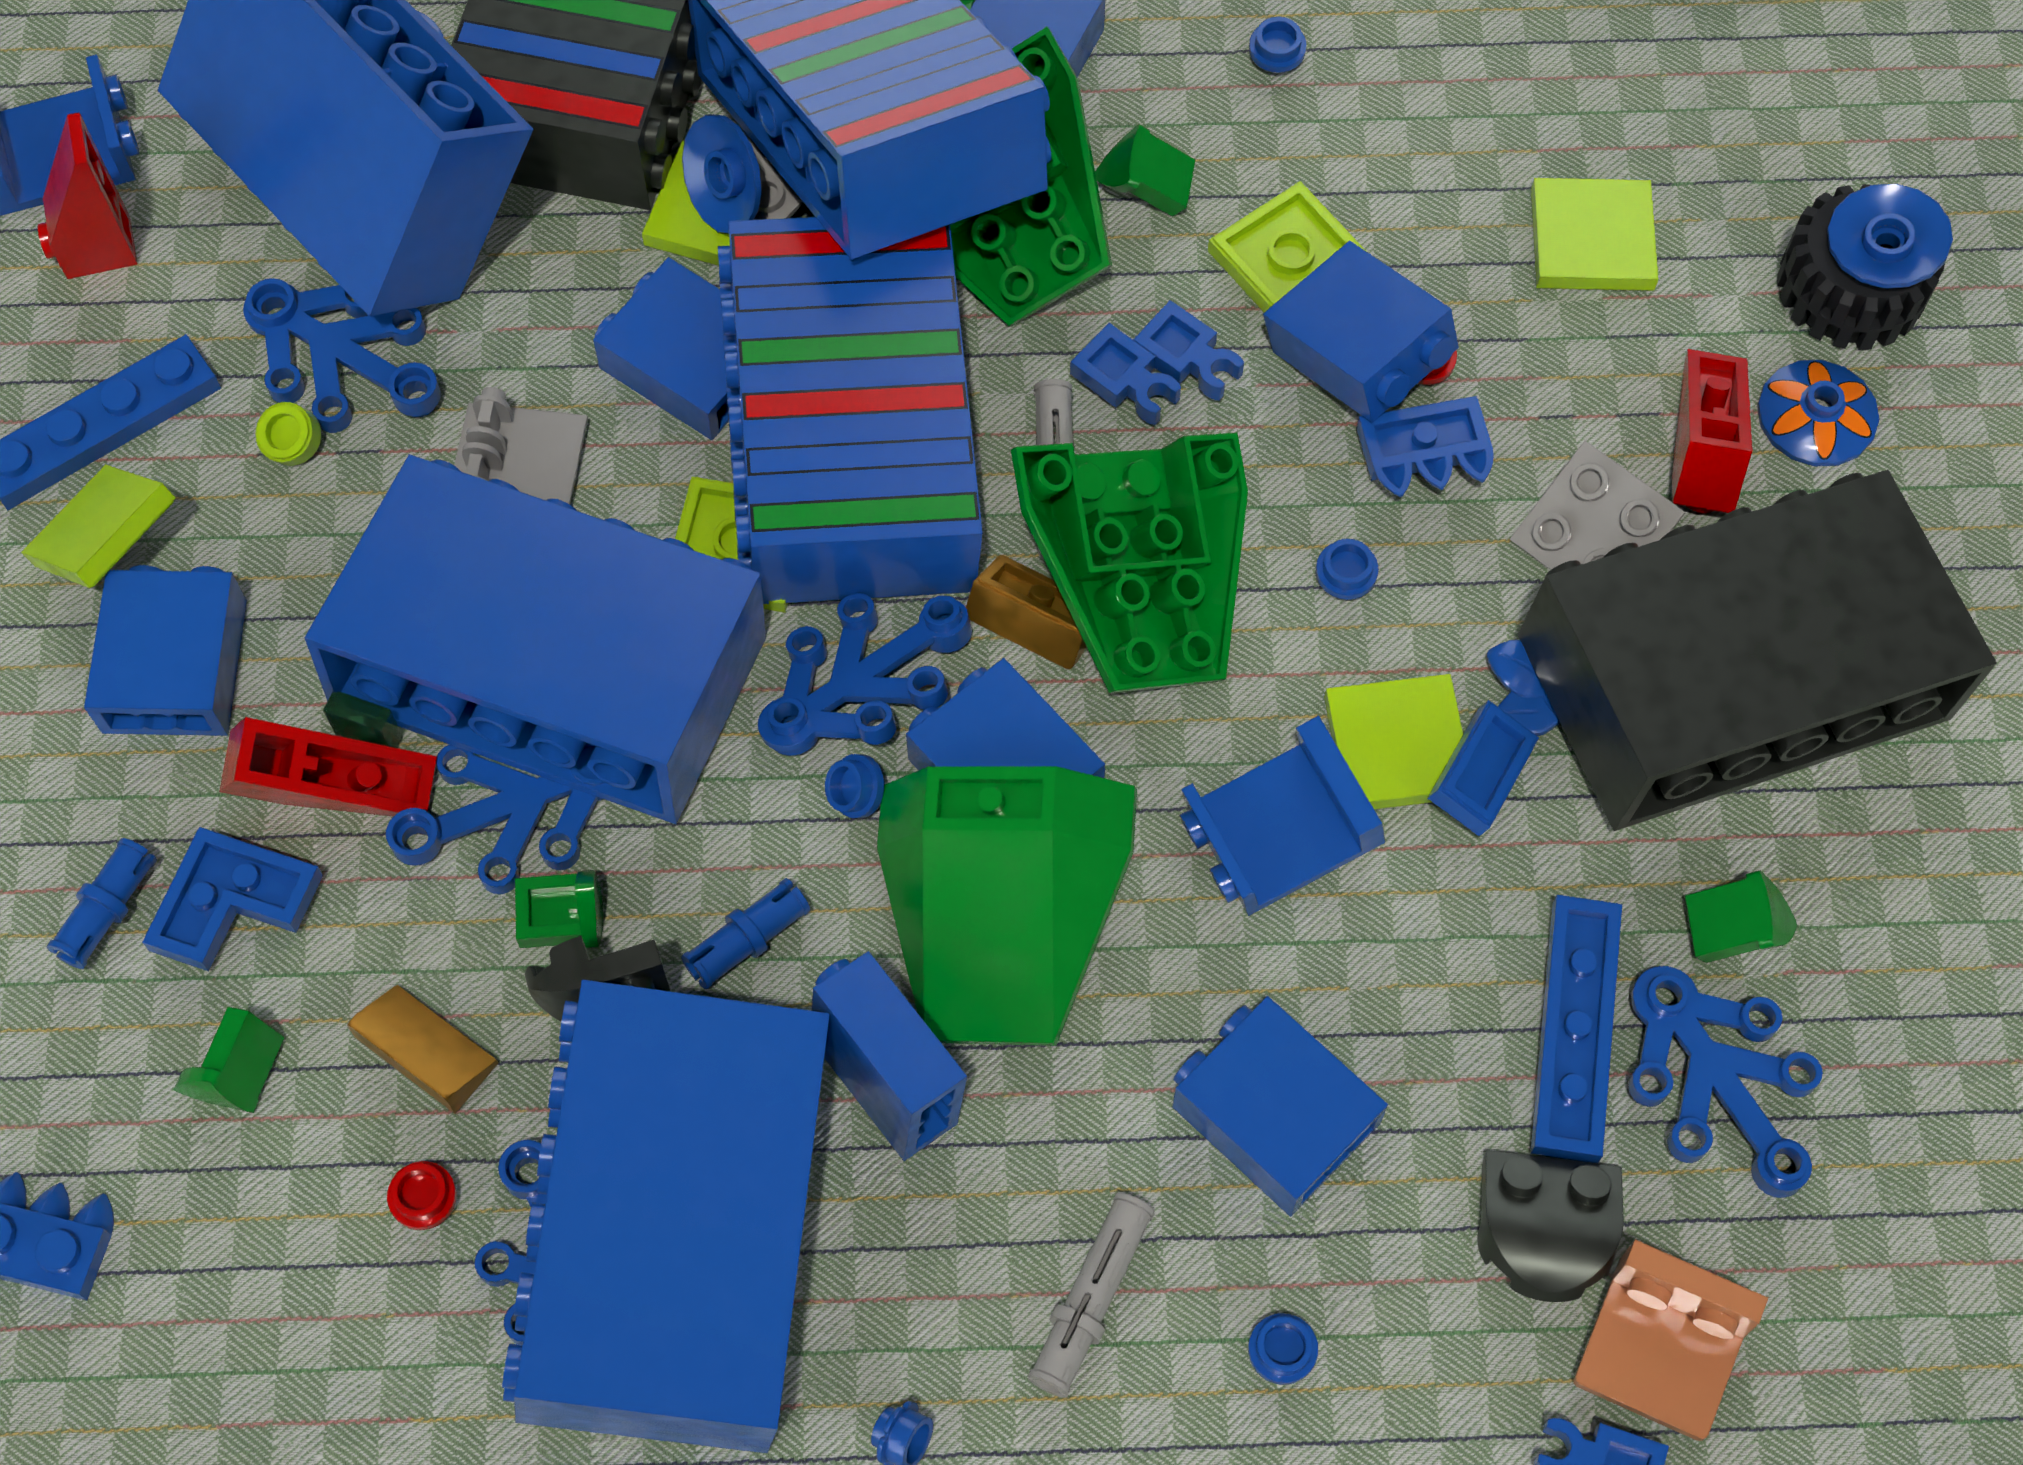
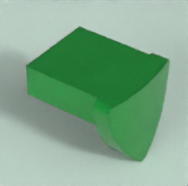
[1095,124,1195,217]
[515,870,603,948]
[1685,870,1797,963]
[173,1007,284,1113]

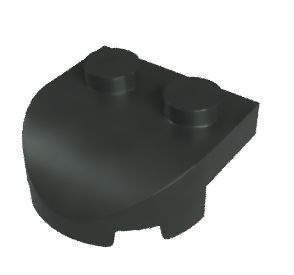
[525,936,671,1022]
[1477,1150,1624,1302]

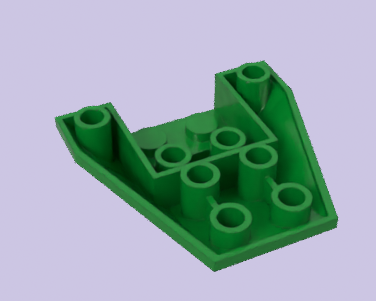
[950,26,1112,327]
[1011,432,1248,693]
[877,766,1137,1046]

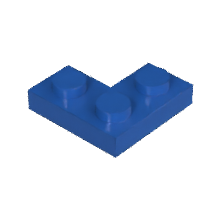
[142,827,323,971]

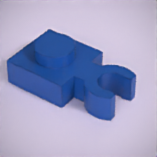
[1133,300,1244,401]
[1070,323,1181,425]
[1533,1418,1669,1465]

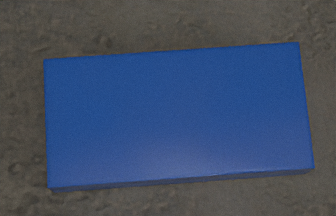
[1428,700,1539,836]

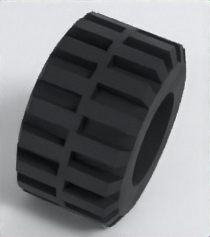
[1777,184,1945,350]

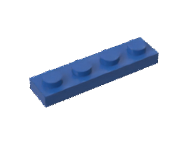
[0,334,222,511]
[1531,895,1622,1164]

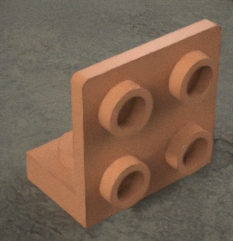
[1573,1240,1768,1441]

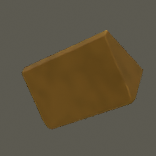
[966,554,1087,669]
[347,985,498,1114]

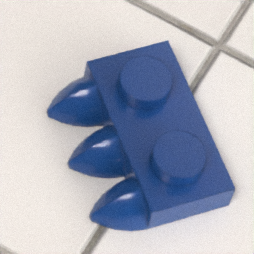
[1356,396,1494,498]
[0,1172,114,1301]

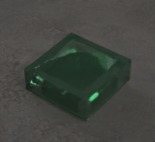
[323,691,403,748]

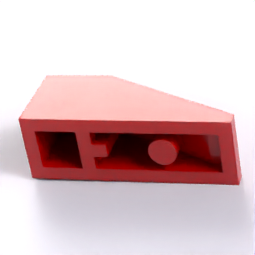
[37,112,138,279]
[1672,349,1752,513]
[219,717,437,817]

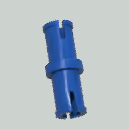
[47,838,157,969]
[681,878,810,989]

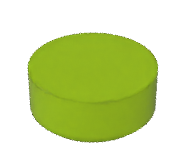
[255,402,321,466]

